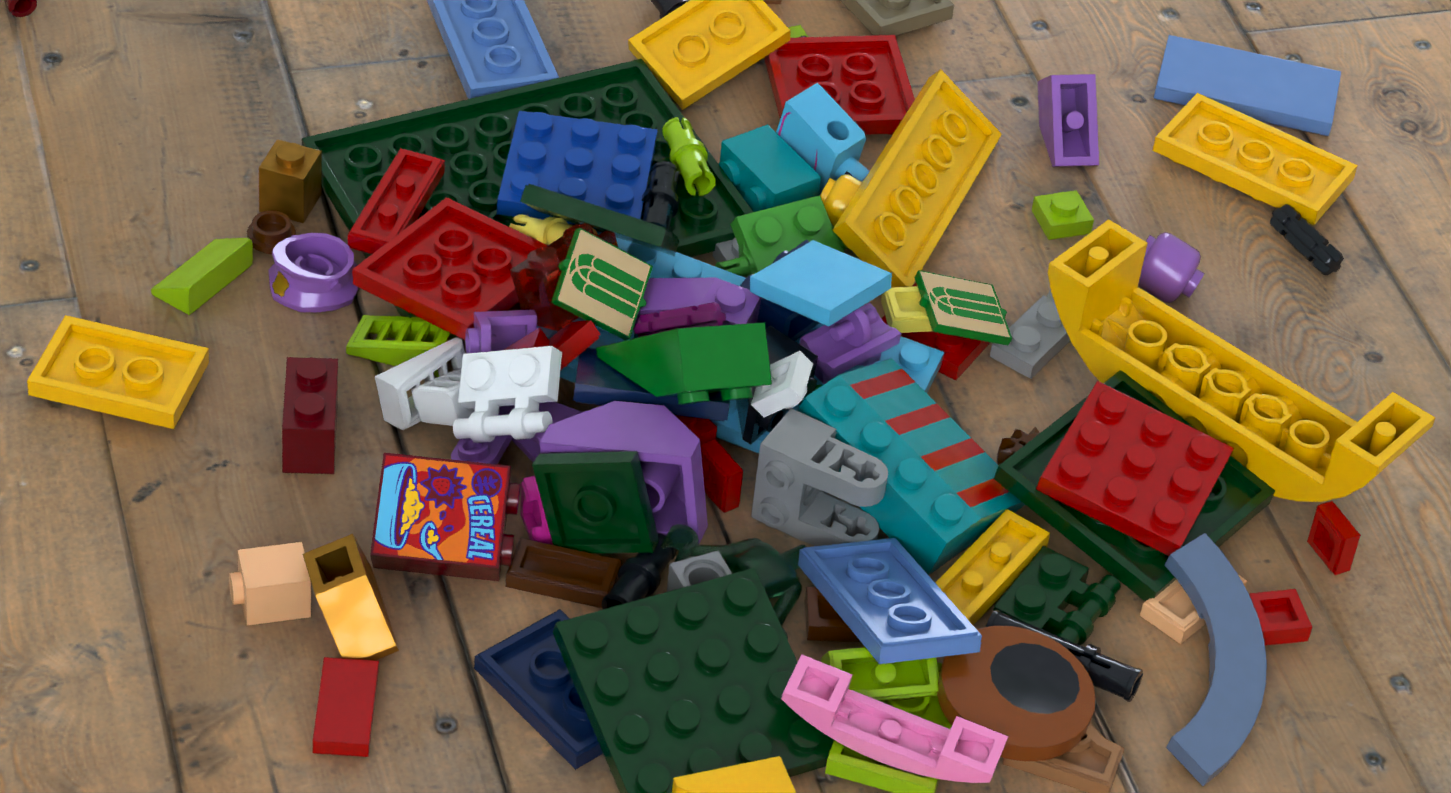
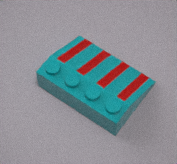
[798,358,1025,575]

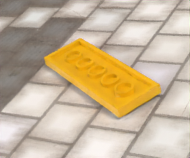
[833,69,1002,288]

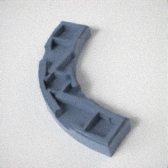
[1165,533,1267,786]

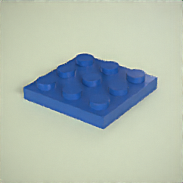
[497,111,658,225]

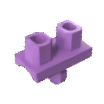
[799,302,901,384]

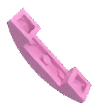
[781,654,1008,783]

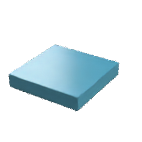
[750,240,892,327]

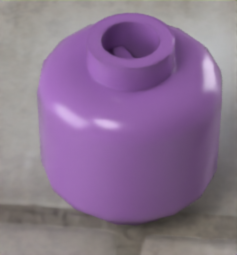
[1138,232,1204,303]

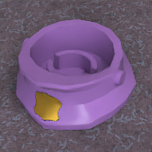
[268,233,359,312]

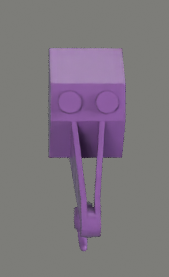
[451,401,708,544]

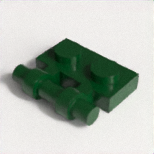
[993,546,1121,645]

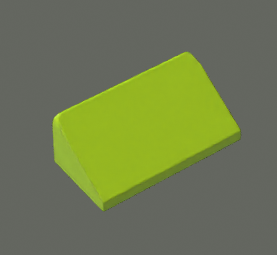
[151,238,253,315]
[821,647,939,701]

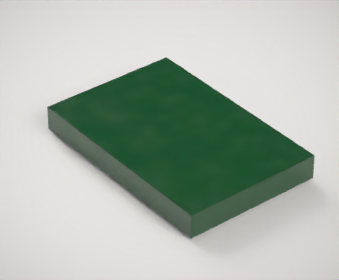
[520,184,680,256]

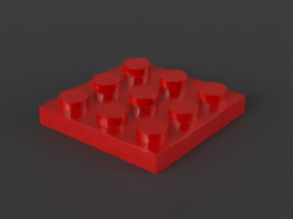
[764,35,915,135]
[352,197,561,340]
[1036,381,1234,556]

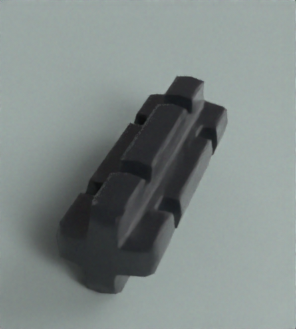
[1270,204,1344,276]

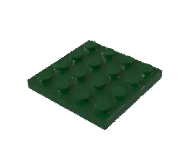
[993,370,1275,601]
[553,568,834,793]

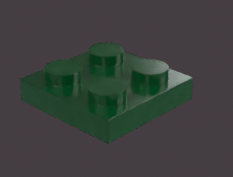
[532,451,659,554]

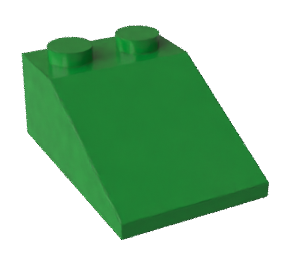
[596,322,772,405]

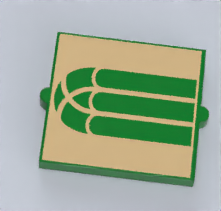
[551,228,653,341]
[914,270,1012,346]

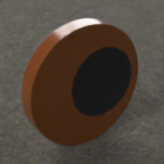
[937,626,1096,761]

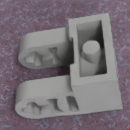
[751,408,888,546]

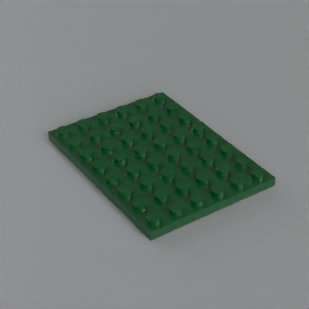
[302,59,753,318]

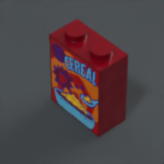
[370,453,520,581]

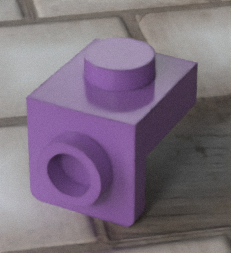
[465,310,537,354]

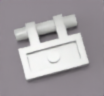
[453,346,562,443]

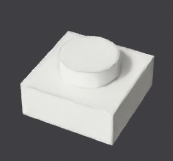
[751,351,813,417]

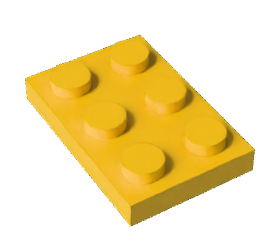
[628,0,791,110]
[27,315,209,429]

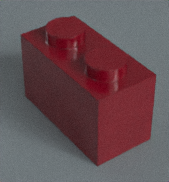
[282,357,338,474]

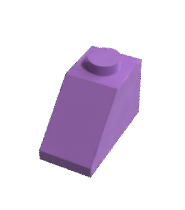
[1038,74,1099,167]

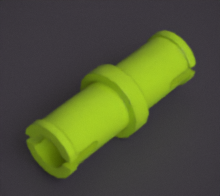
[662,117,716,196]

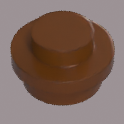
[247,210,296,254]

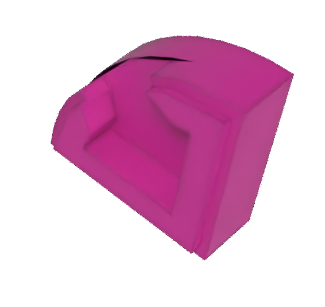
[520,476,553,545]

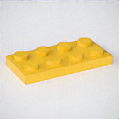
[1152,93,1358,225]

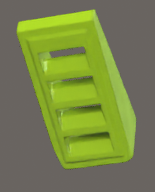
[346,315,457,377]

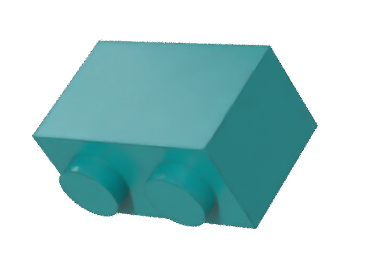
[719,124,821,212]

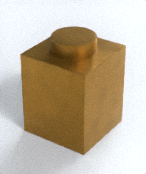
[259,139,322,223]

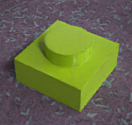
[1031,190,1094,240]

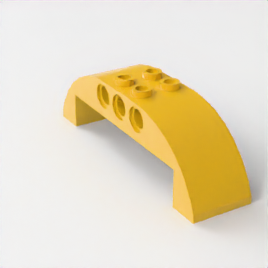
[1047,219,1435,502]

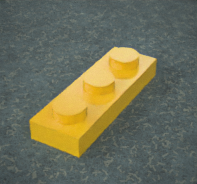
[935,509,1050,625]

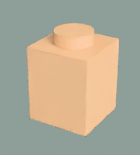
[229,542,311,626]

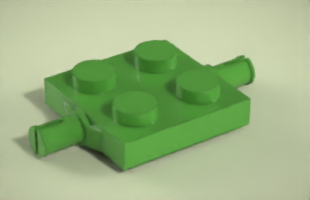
[715,195,848,277]

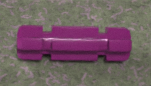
[634,302,726,337]

